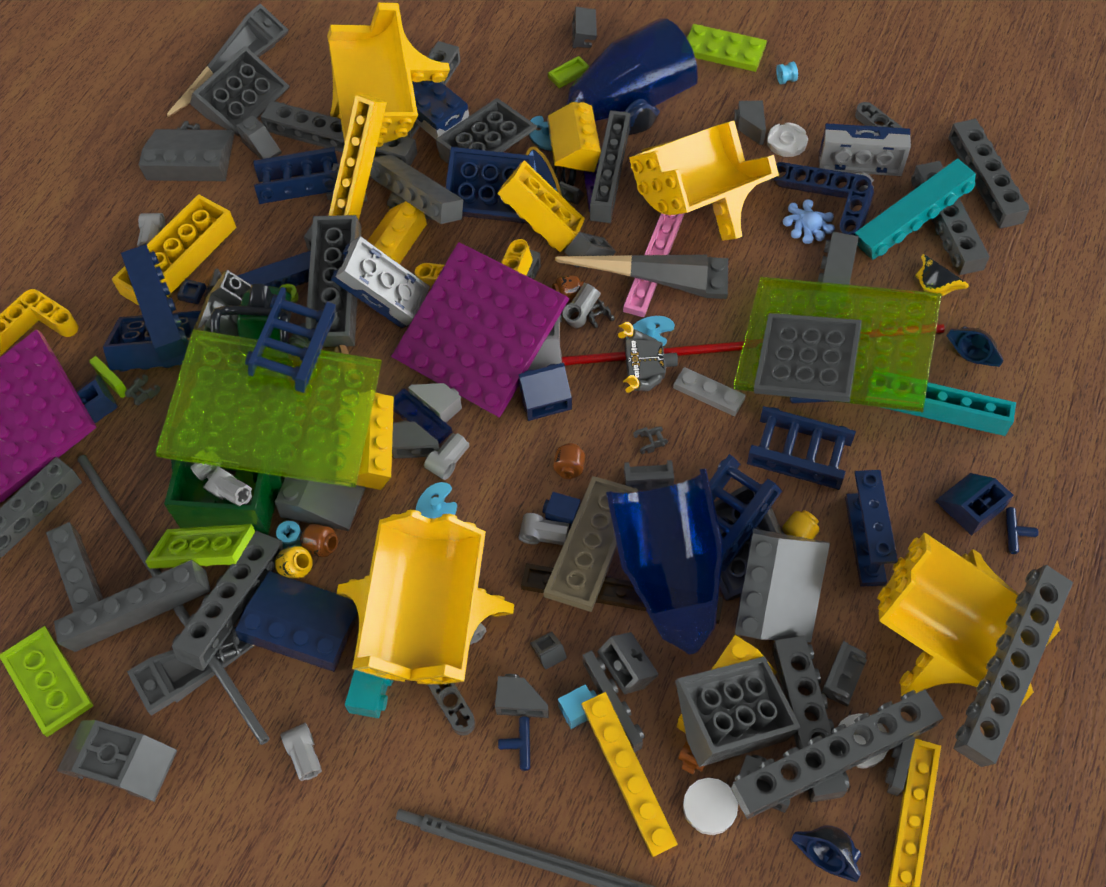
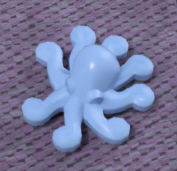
[783,199,835,244]

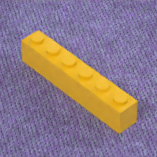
[328,95,387,220]

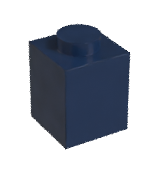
[542,492,580,530]

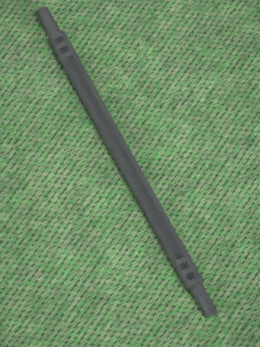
[396,809,655,887]

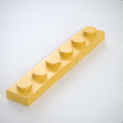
[581,692,678,857]
[888,739,941,887]

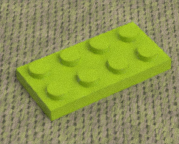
[682,24,767,72]
[145,524,255,569]
[0,626,94,737]

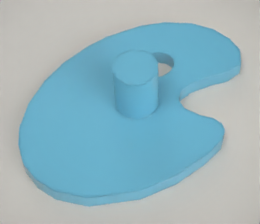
[529,116,552,151]
[626,316,675,346]
[416,482,457,518]

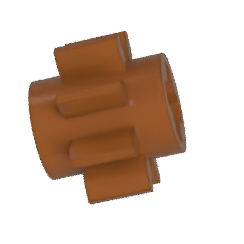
[678,741,706,774]

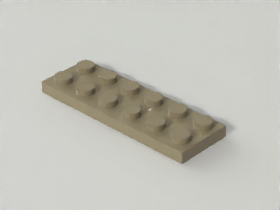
[544,476,638,612]

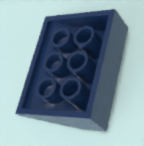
[446,147,534,224]
[103,310,204,372]
[235,571,358,672]

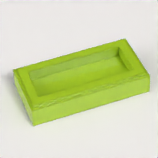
[548,56,590,88]
[89,356,127,398]

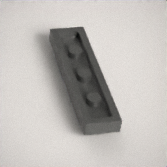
[583,650,645,752]

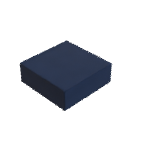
[176,279,207,304]

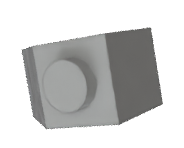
[408,383,462,426]

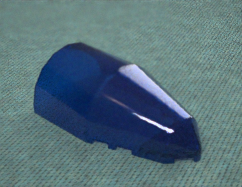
[566,18,698,121]
[606,468,723,654]

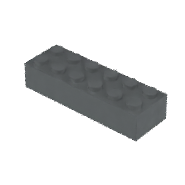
[305,215,362,347]

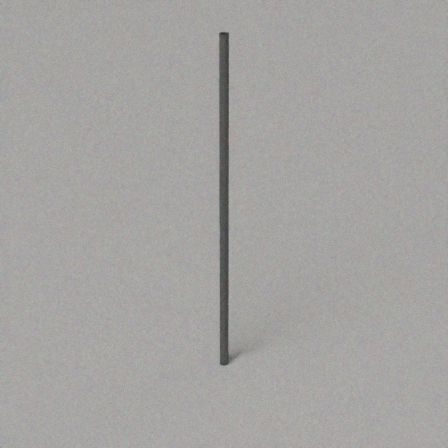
[77,455,270,745]

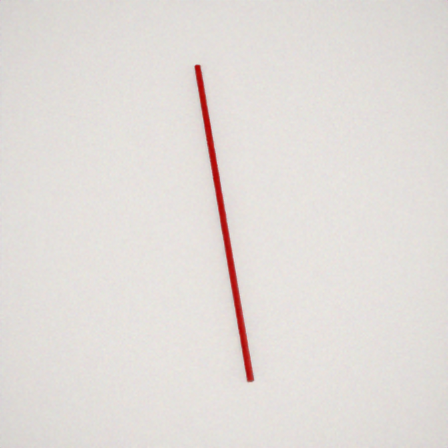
[562,324,945,366]

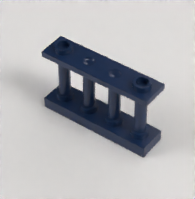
[254,147,338,204]
[245,287,336,393]
[747,406,856,490]
[672,454,782,571]
[845,470,898,587]

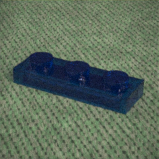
[393,388,453,444]

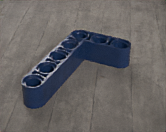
[773,162,874,236]

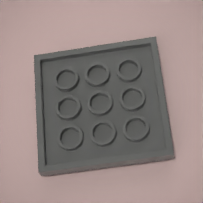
[754,313,862,402]

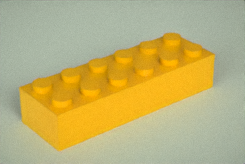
[112,194,237,305]

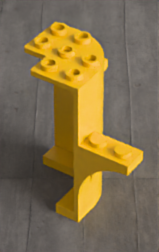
[327,2,450,147]
[629,121,779,241]
[337,510,514,684]
[877,532,1061,707]

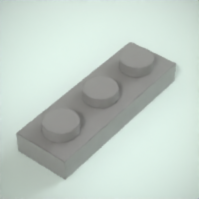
[673,367,746,416]

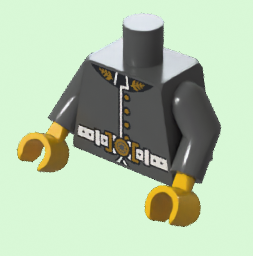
[618,322,678,393]

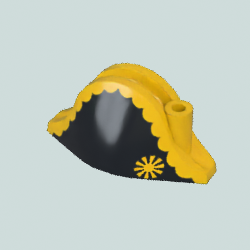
[915,254,969,297]

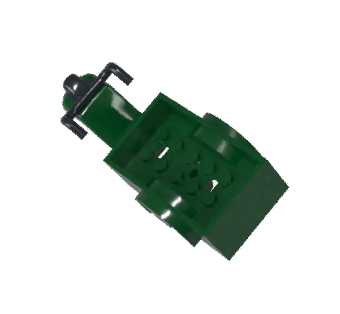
[164,284,299,535]

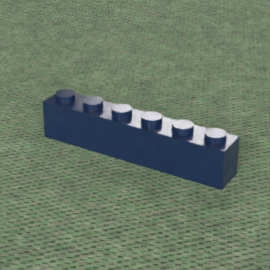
[121,244,188,362]

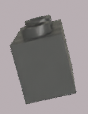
[597,632,659,695]

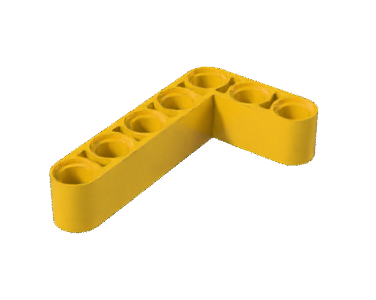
[415,239,533,292]
[0,289,79,356]

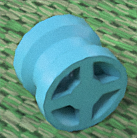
[776,61,798,84]
[276,520,302,549]

